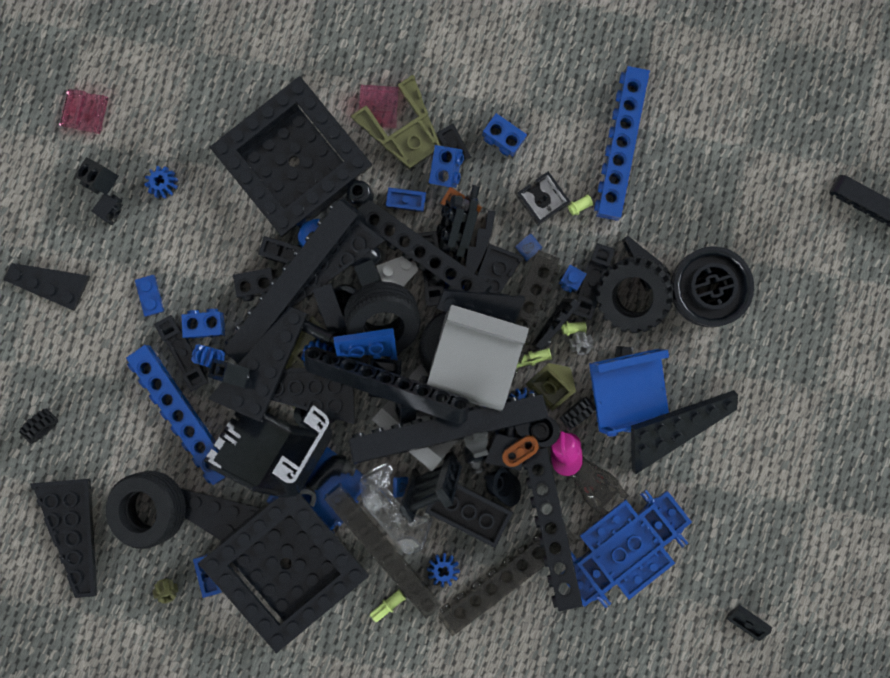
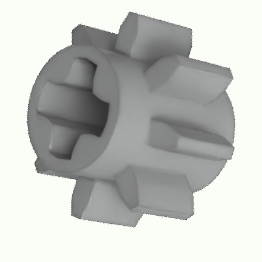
[569,331,594,355]

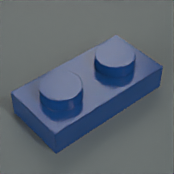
[386,187,426,212]
[135,275,164,317]

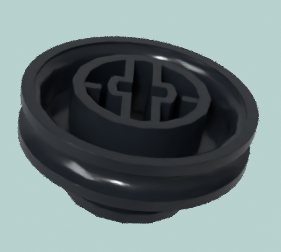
[671,246,754,328]

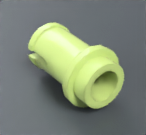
[568,195,593,216]
[561,321,587,336]

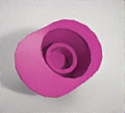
[551,431,583,476]

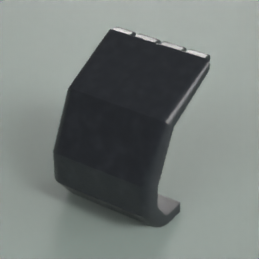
[204,405,333,498]

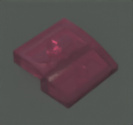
[359,85,399,128]
[60,89,108,134]

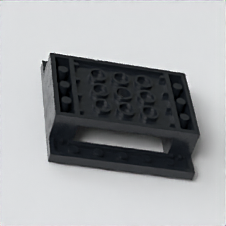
[209,76,372,237]
[198,493,369,654]

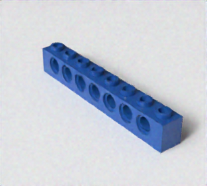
[594,66,650,221]
[126,345,226,485]

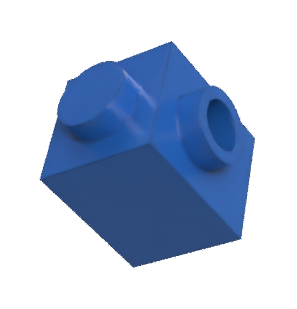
[558,265,587,293]

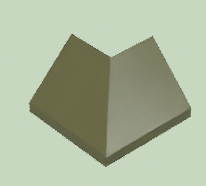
[526,363,576,411]

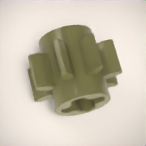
[152,578,179,604]

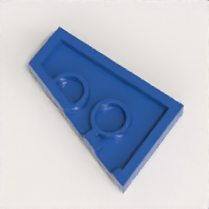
[333,328,398,360]

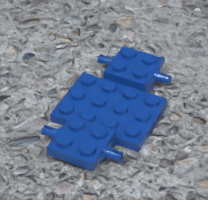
[560,489,692,608]

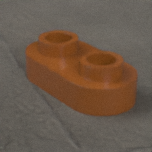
[502,435,539,467]

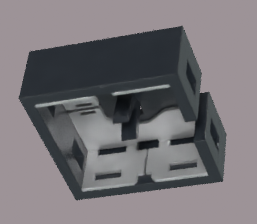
[516,171,570,226]

